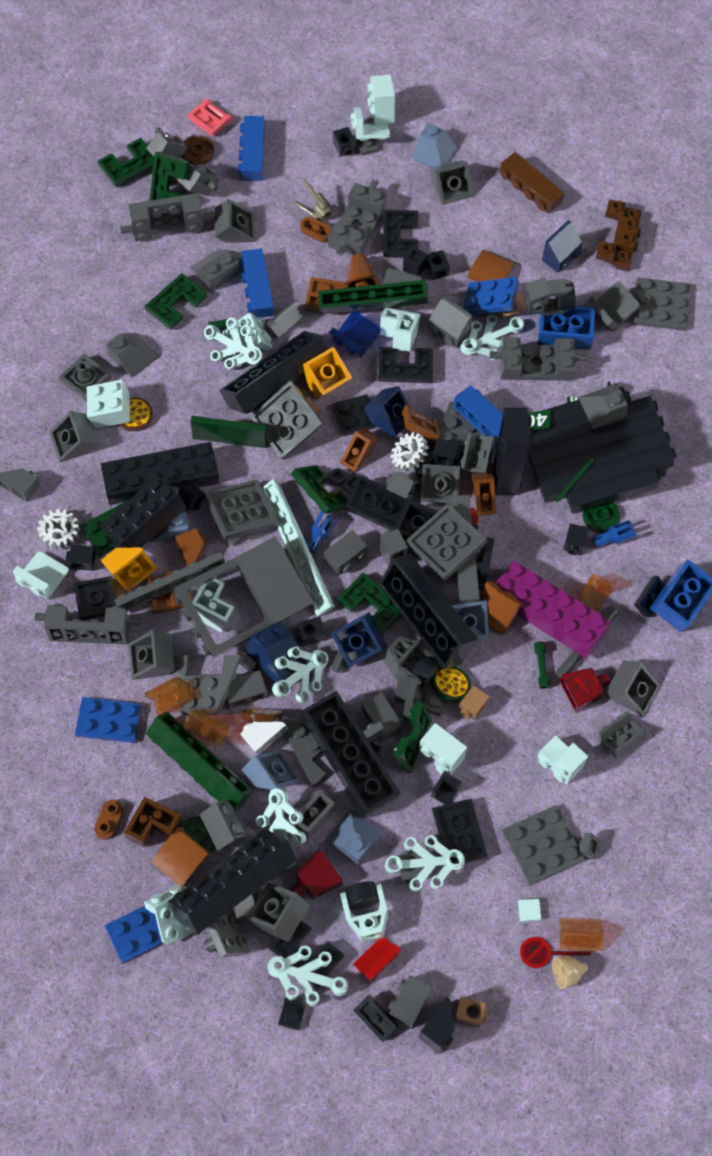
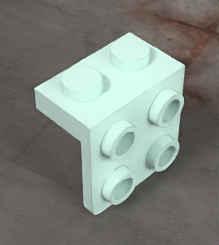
[351,107,390,141]
[223,313,272,359]
[13,552,69,600]
[144,885,194,945]

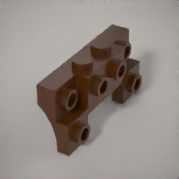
[595,199,642,271]

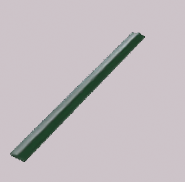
[555,457,594,503]

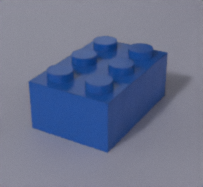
[537,306,595,350]
[650,559,712,632]

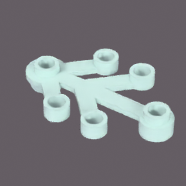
[460,315,524,360]
[204,318,263,370]
[272,647,328,703]
[256,788,306,869]
[385,835,465,892]
[267,946,348,1006]

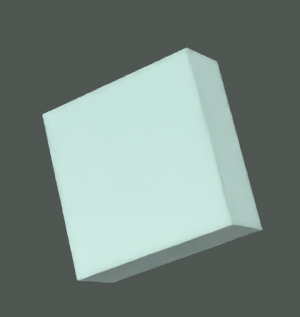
[518,899,541,922]

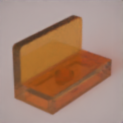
[145,677,194,715]
[559,918,604,951]

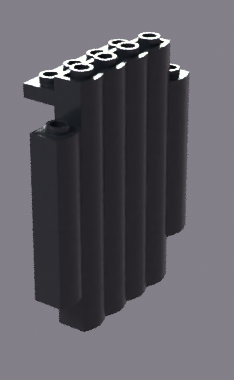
[528,387,677,514]

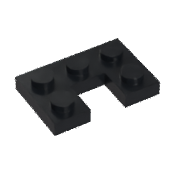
[383,210,418,257]
[378,347,433,383]
[269,920,344,989]

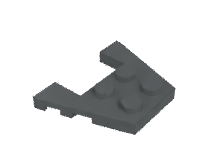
[173,655,243,715]
[285,718,365,788]

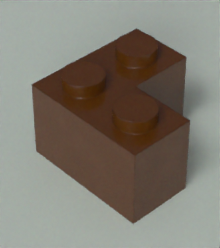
[124,796,182,848]

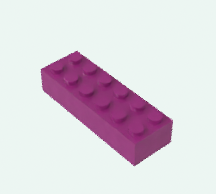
[495,560,610,659]

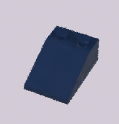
[245,621,312,687]

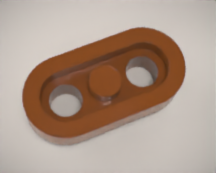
[300,217,332,243]
[94,800,123,840]

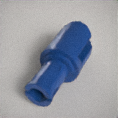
[307,511,338,553]
[593,519,637,548]

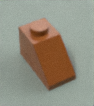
[340,428,379,472]
[471,472,496,516]
[175,528,206,567]

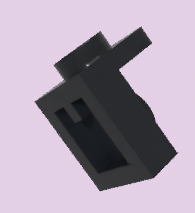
[278,997,306,1031]

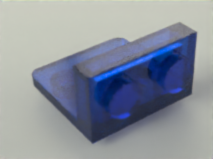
[329,311,381,358]

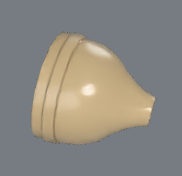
[552,955,588,989]

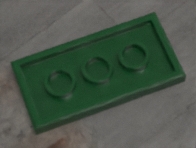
[190,416,267,449]

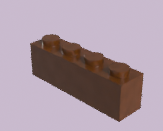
[499,152,564,214]

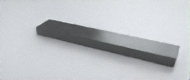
[450,495,480,603]

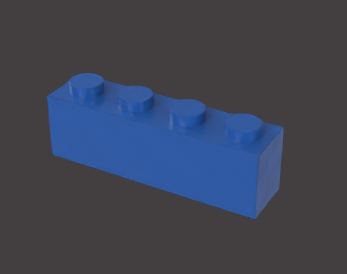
[238,116,265,181]
[239,248,274,318]
[453,385,503,446]

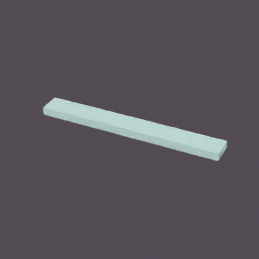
[262,479,335,617]

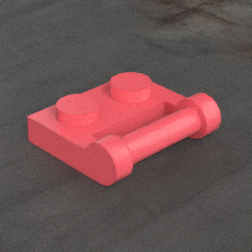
[188,99,233,137]

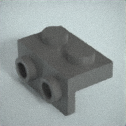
[461,432,496,475]
[395,675,420,721]
[598,711,646,758]

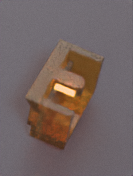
[182,708,230,746]

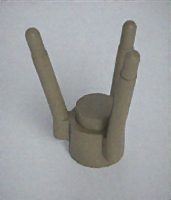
[295,179,332,221]

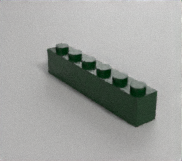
[318,280,429,314]
[146,711,253,812]

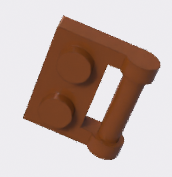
[401,405,440,442]

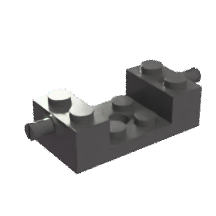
[146,127,220,196]
[328,179,387,256]
[120,193,215,242]
[489,337,588,381]
[35,604,142,645]

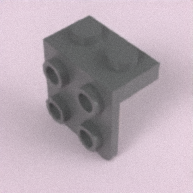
[587,281,640,330]

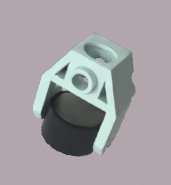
[340,881,388,943]

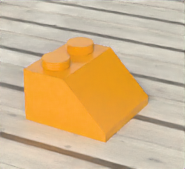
[303,346,352,400]
[101,548,158,593]

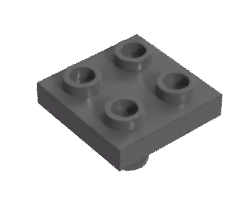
[59,354,111,401]
[420,464,460,503]
[204,913,250,958]

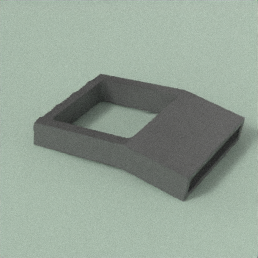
[173,536,314,659]

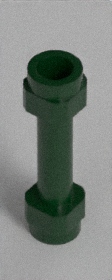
[534,641,551,689]

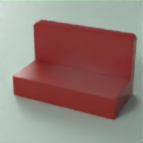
[354,937,401,983]

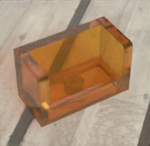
[578,573,613,613]

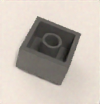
[246,883,310,942]

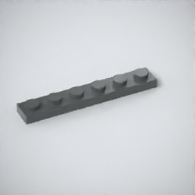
[114,552,225,611]

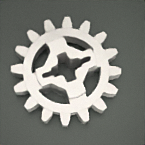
[391,432,429,472]
[37,509,80,550]

